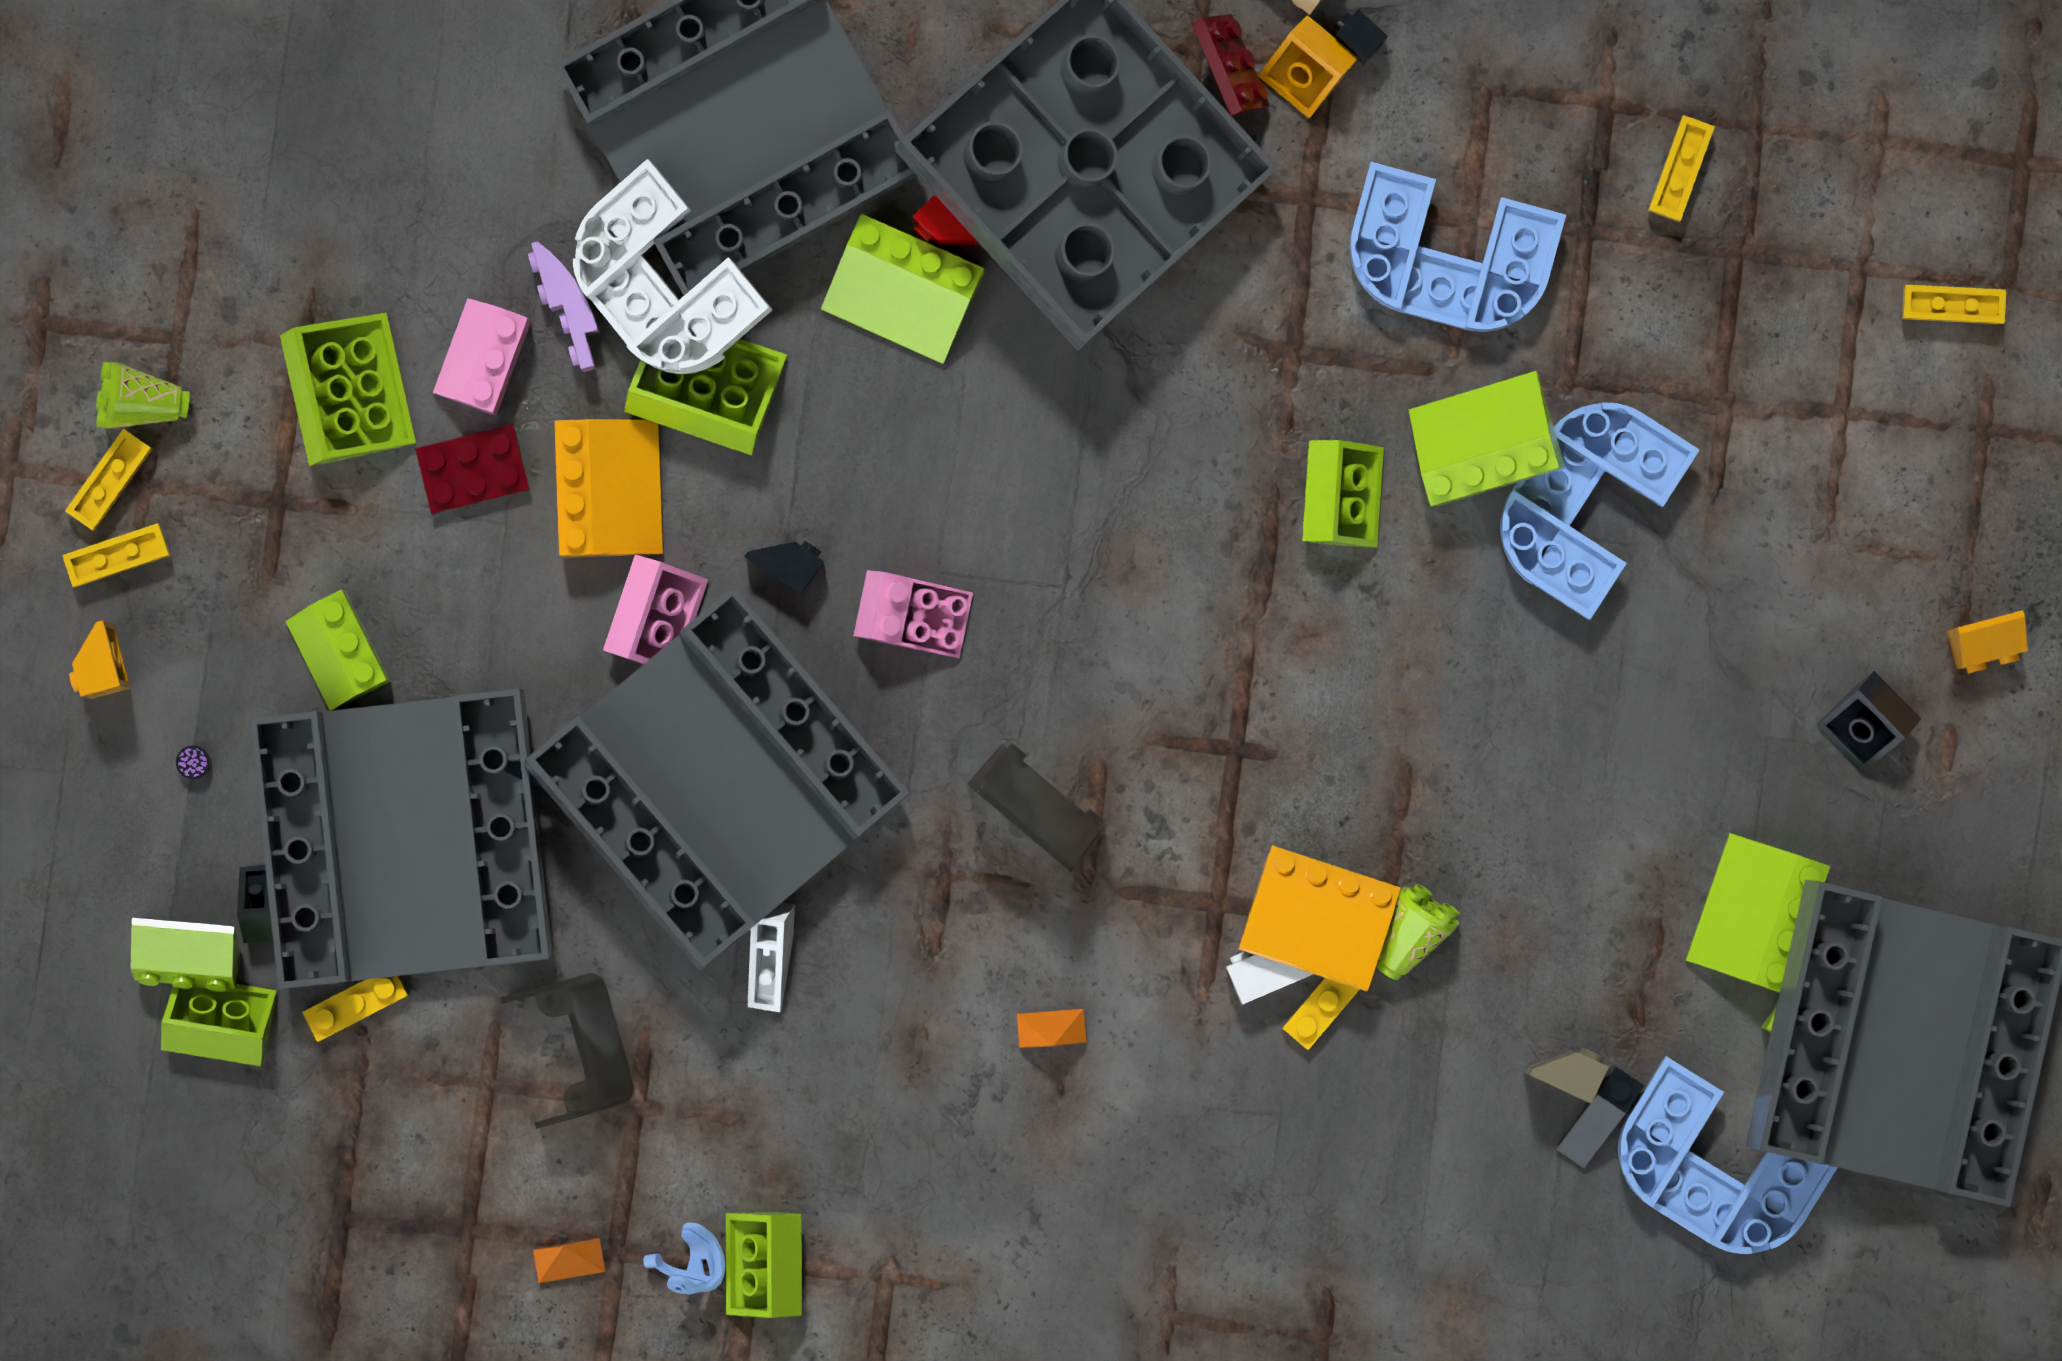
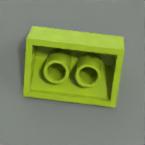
[1302,440,1384,548]
[285,589,391,711]
[131,918,241,992]
[161,984,277,1066]
[726,1212,802,1318]

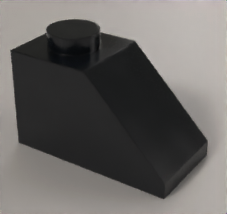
[744,541,824,595]
[237,865,273,943]

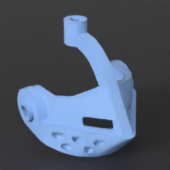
[643,1223,725,1295]

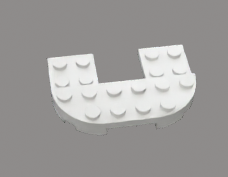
[573,159,772,374]

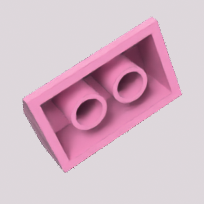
[433,298,531,416]
[603,555,708,664]

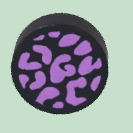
[176,746,211,779]

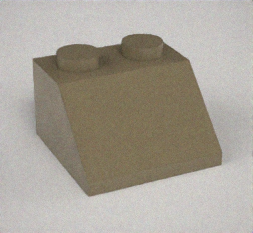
[1524,1048,1609,1104]

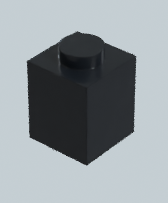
[1334,9,1388,66]

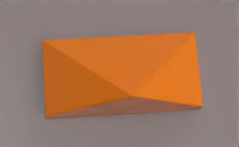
[1017,1009,1087,1048]
[533,1238,606,1283]

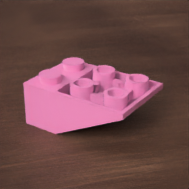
[853,570,973,659]

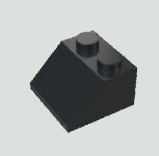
[1817,671,1921,772]

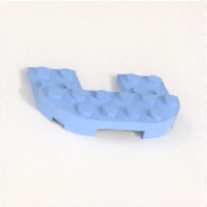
[1349,162,1566,332]
[1500,403,1699,620]
[1618,1056,1838,1254]

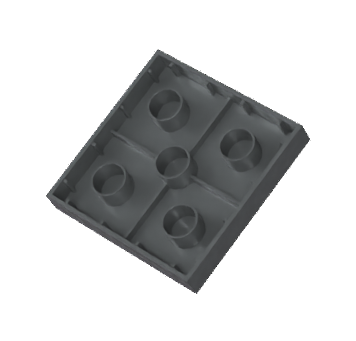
[895,0,1278,351]

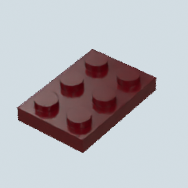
[1192,14,1270,116]
[415,424,530,515]

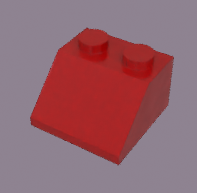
[913,194,982,248]

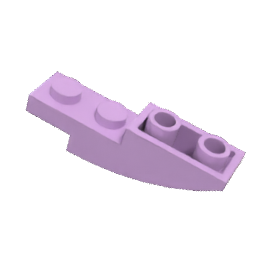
[528,242,600,372]

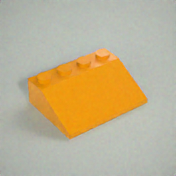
[555,419,663,558]
[1238,845,1401,991]

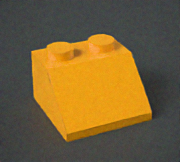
[1258,15,1358,118]
[1946,610,2028,674]
[69,620,131,699]

